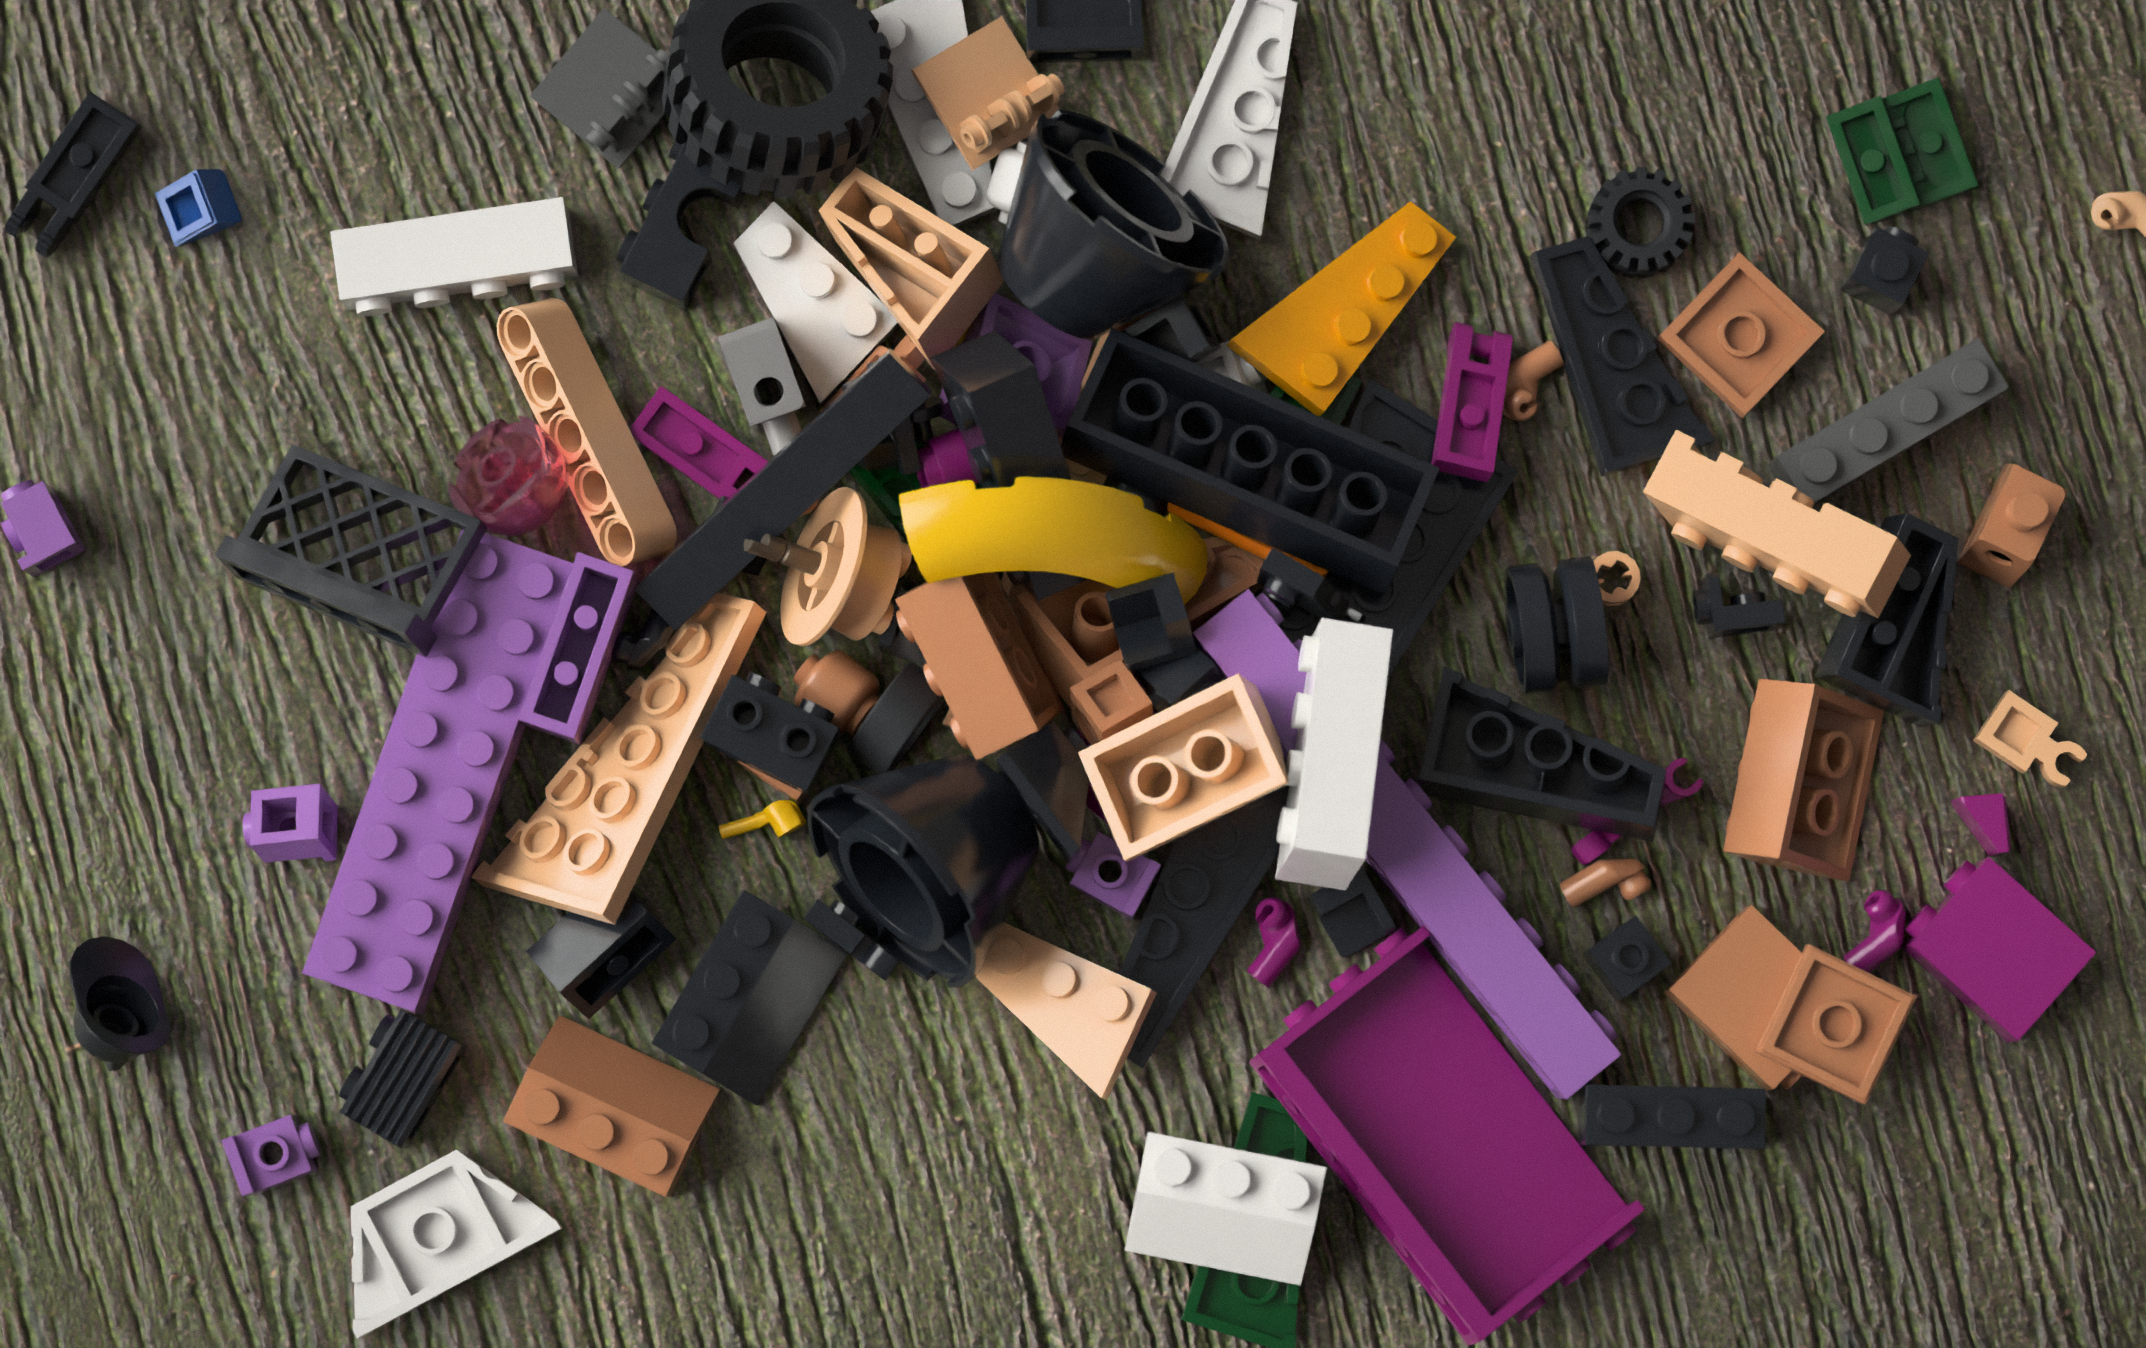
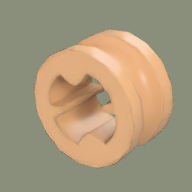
[1593,551,1641,606]

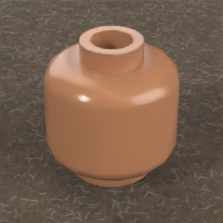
[793,650,880,737]

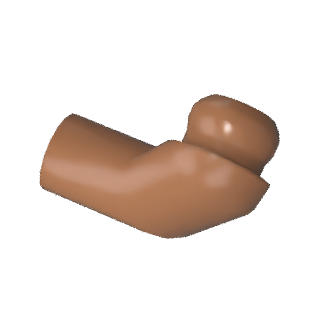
[1560,858,1651,908]

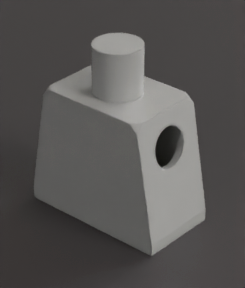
[718,317,806,455]

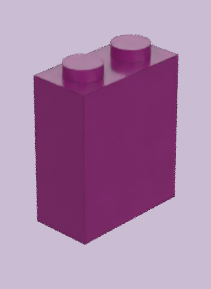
[1901,857,2097,1043]

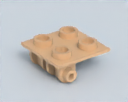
[911,16,1064,171]

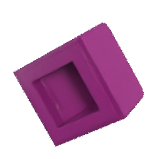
[1951,793,2011,857]

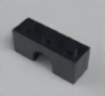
[616,141,747,311]
[1578,1085,1766,1150]

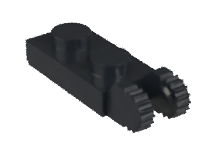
[4,92,142,258]

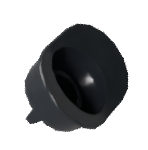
[69,936,171,1071]

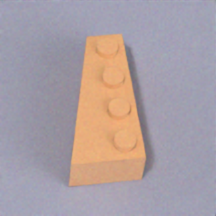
[1643,430,1911,618]

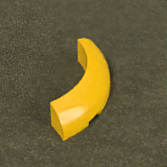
[899,477,1208,605]

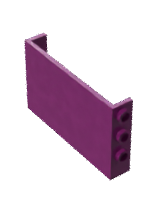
[1248,925,1645,1346]

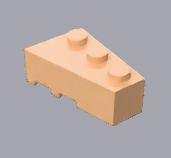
[819,167,1004,370]

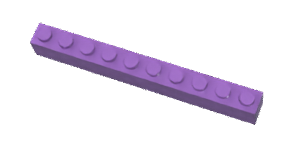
[1192,589,1621,1100]

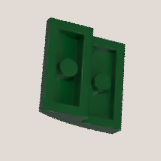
[1826,77,1980,226]

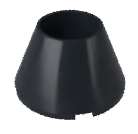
[997,110,1229,340]
[807,754,1039,988]

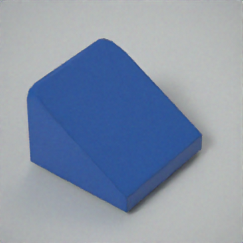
[155,169,242,247]

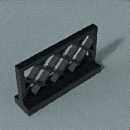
[215,444,488,658]

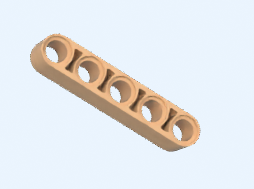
[497,298,677,567]

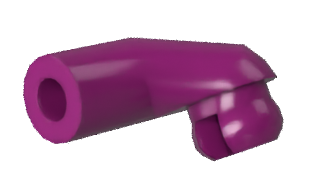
[1843,890,1906,973]
[1246,897,1301,989]

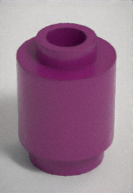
[916,428,979,488]

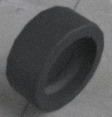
[848,662,945,774]

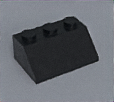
[651,889,849,1106]

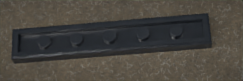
[634,348,932,631]

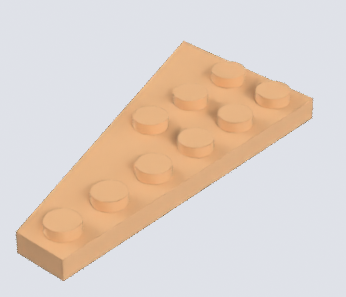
[471,593,767,925]

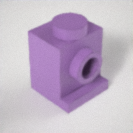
[1,480,86,577]
[243,784,338,863]
[1065,831,1161,920]
[221,1115,321,1197]

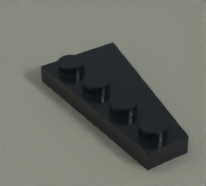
[1529,236,1715,477]

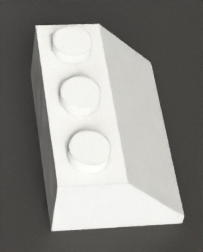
[1124,1132,1326,1285]

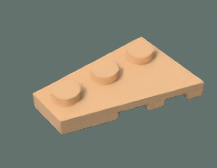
[976,923,1157,1101]

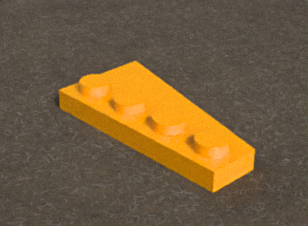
[1226,201,1456,417]

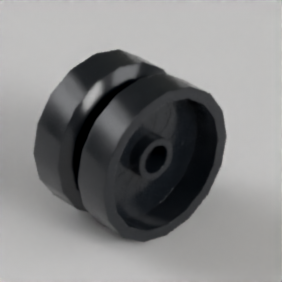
[1505,556,1609,695]

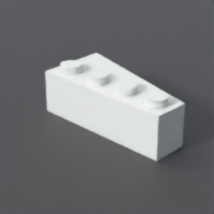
[1275,618,1393,890]

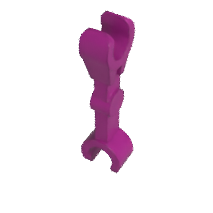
[1571,758,1703,865]

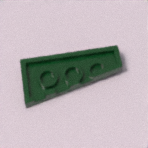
[1181,1091,1307,1348]

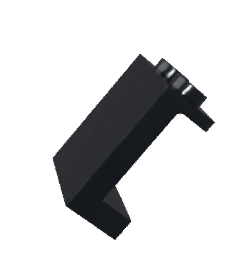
[1025,0,1144,63]

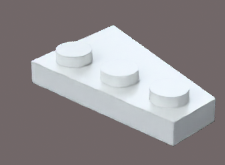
[734,201,899,407]

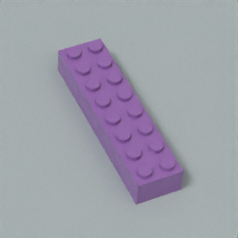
[302,529,573,1015]

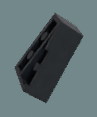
[1814,513,1959,726]

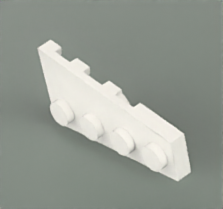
[871,0,997,228]
[1161,0,1297,240]

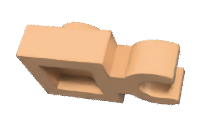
[1973,690,2087,788]

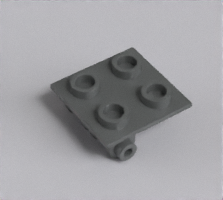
[530,8,668,169]

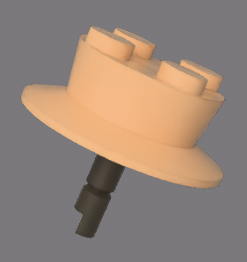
[744,487,912,646]

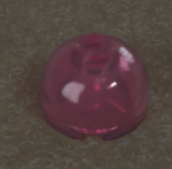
[448,416,569,536]

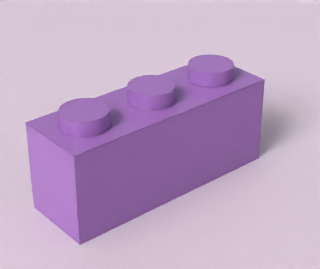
[518,552,639,745]

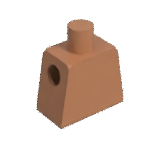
[1956,463,2068,588]

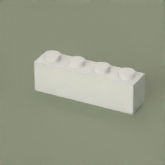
[330,197,578,316]

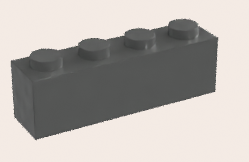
[1768,338,2009,507]

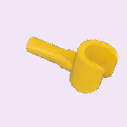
[719,800,806,839]

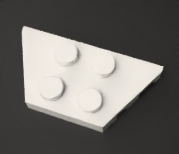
[351,1150,563,1339]

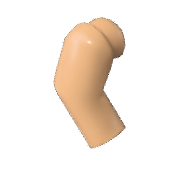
[2091,191,2146,237]

